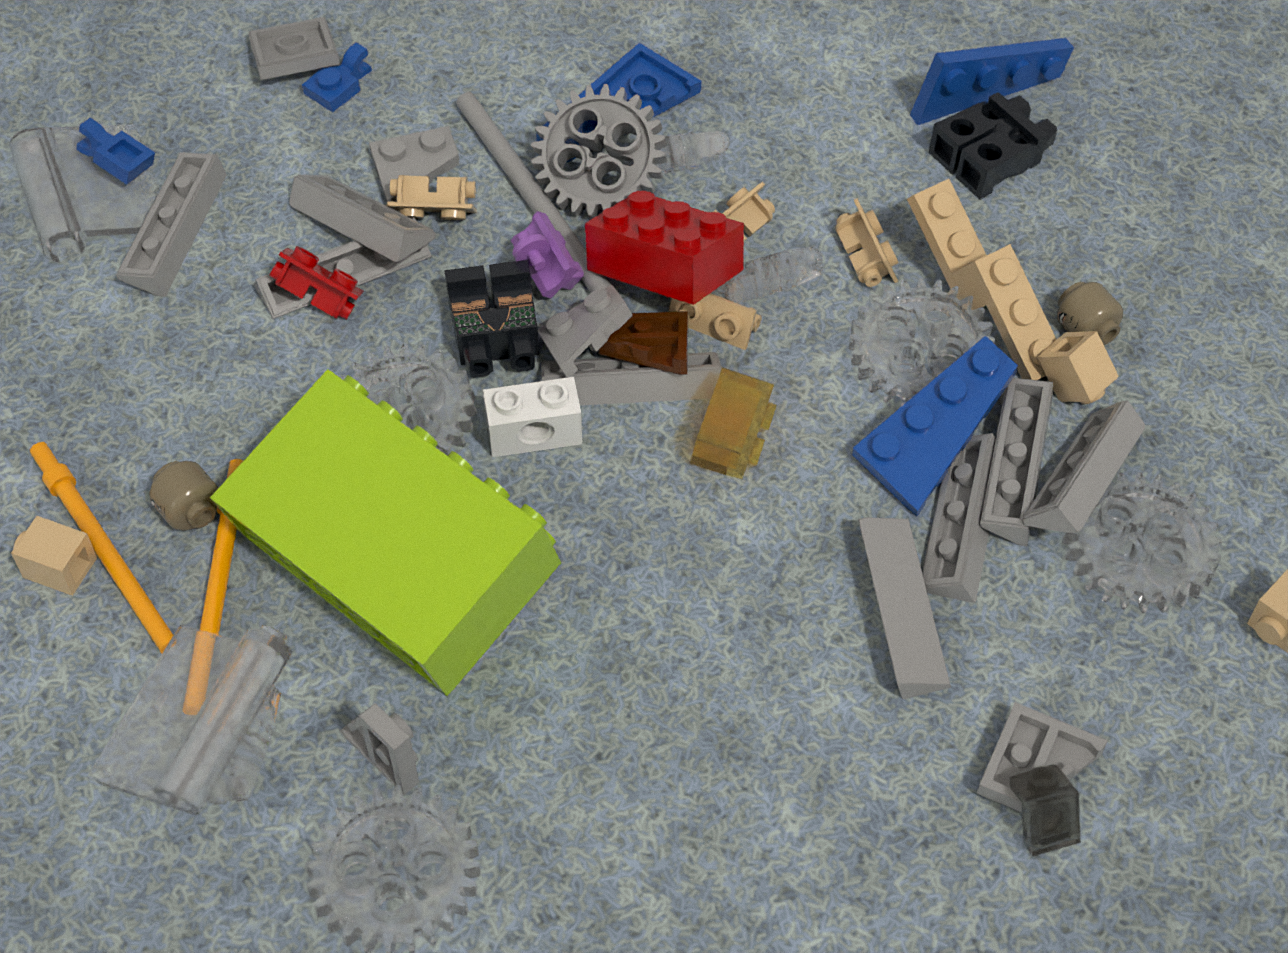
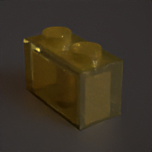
[690,367,777,479]

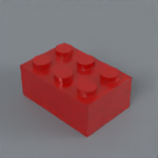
[585,191,744,305]

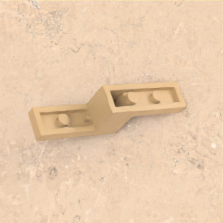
[907,179,1057,380]

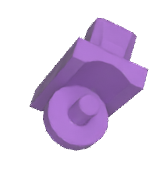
[511,211,584,298]

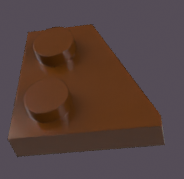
[599,311,689,375]

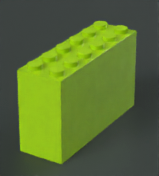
[210,369,561,696]

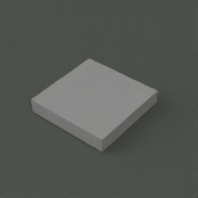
[248,17,340,80]

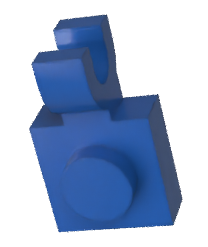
[302,42,372,113]
[76,117,155,185]

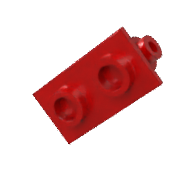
[269,246,364,320]

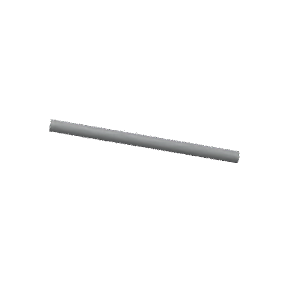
[456,92,631,312]

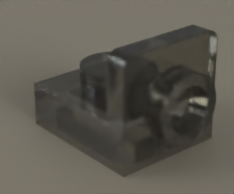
[1009,765,1081,857]

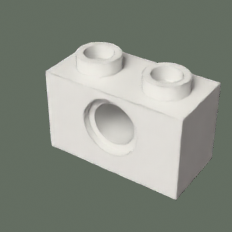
[483,377,582,457]

